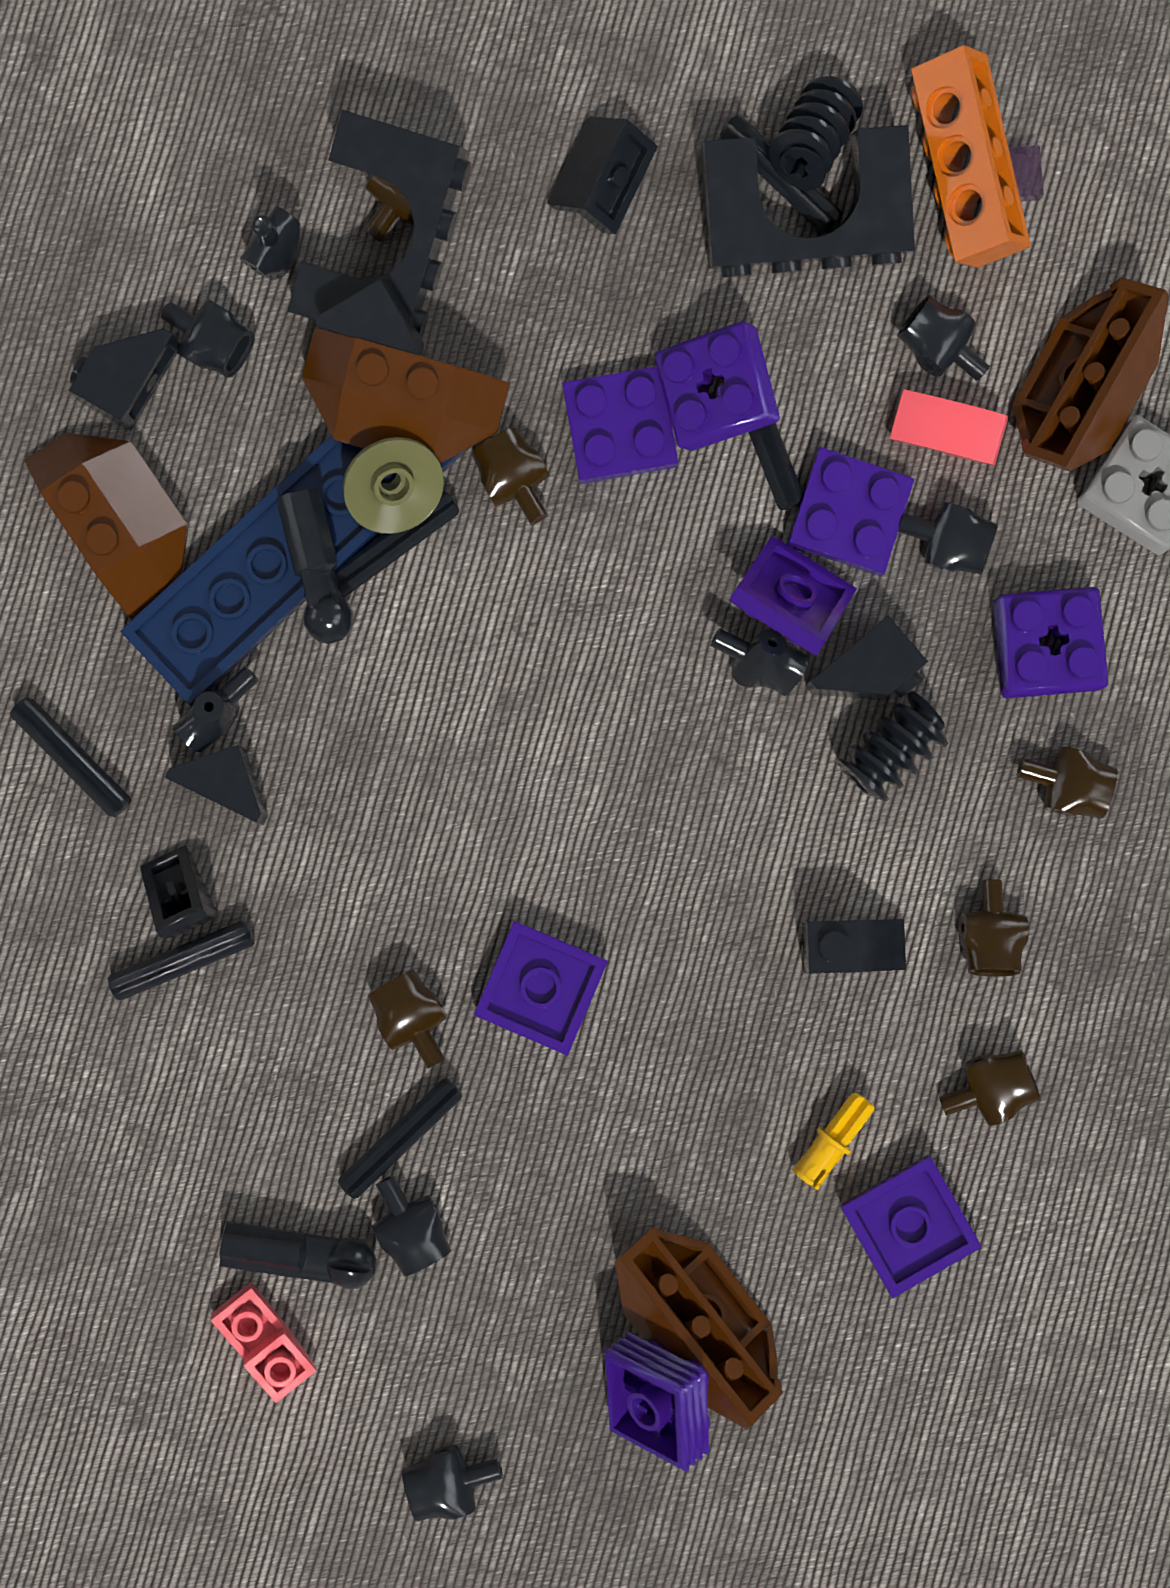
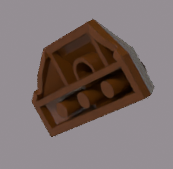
[1012,277,1169,472]
[302,328,511,464]
[24,433,189,621]
[615,1227,783,1429]

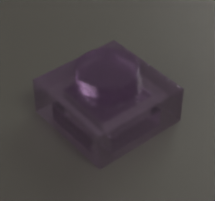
[1009,145,1044,202]

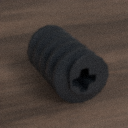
[769,76,863,191]
[836,691,948,802]

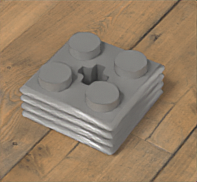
[1077,415,1170,555]

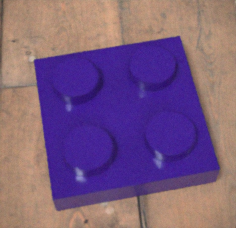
[562,366,679,485]
[786,447,915,577]
[729,535,857,656]
[474,921,608,1056]
[839,1155,982,1299]

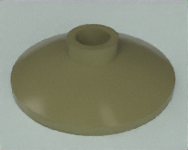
[343,437,444,534]

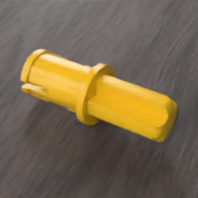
[792,1092,875,1190]

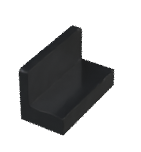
[547,117,658,235]

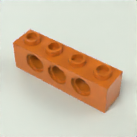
[911,45,1031,268]

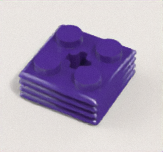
[654,321,780,451]
[993,587,1109,699]
[605,1332,710,1472]

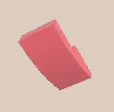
[890,389,1008,466]
[210,1282,316,1403]

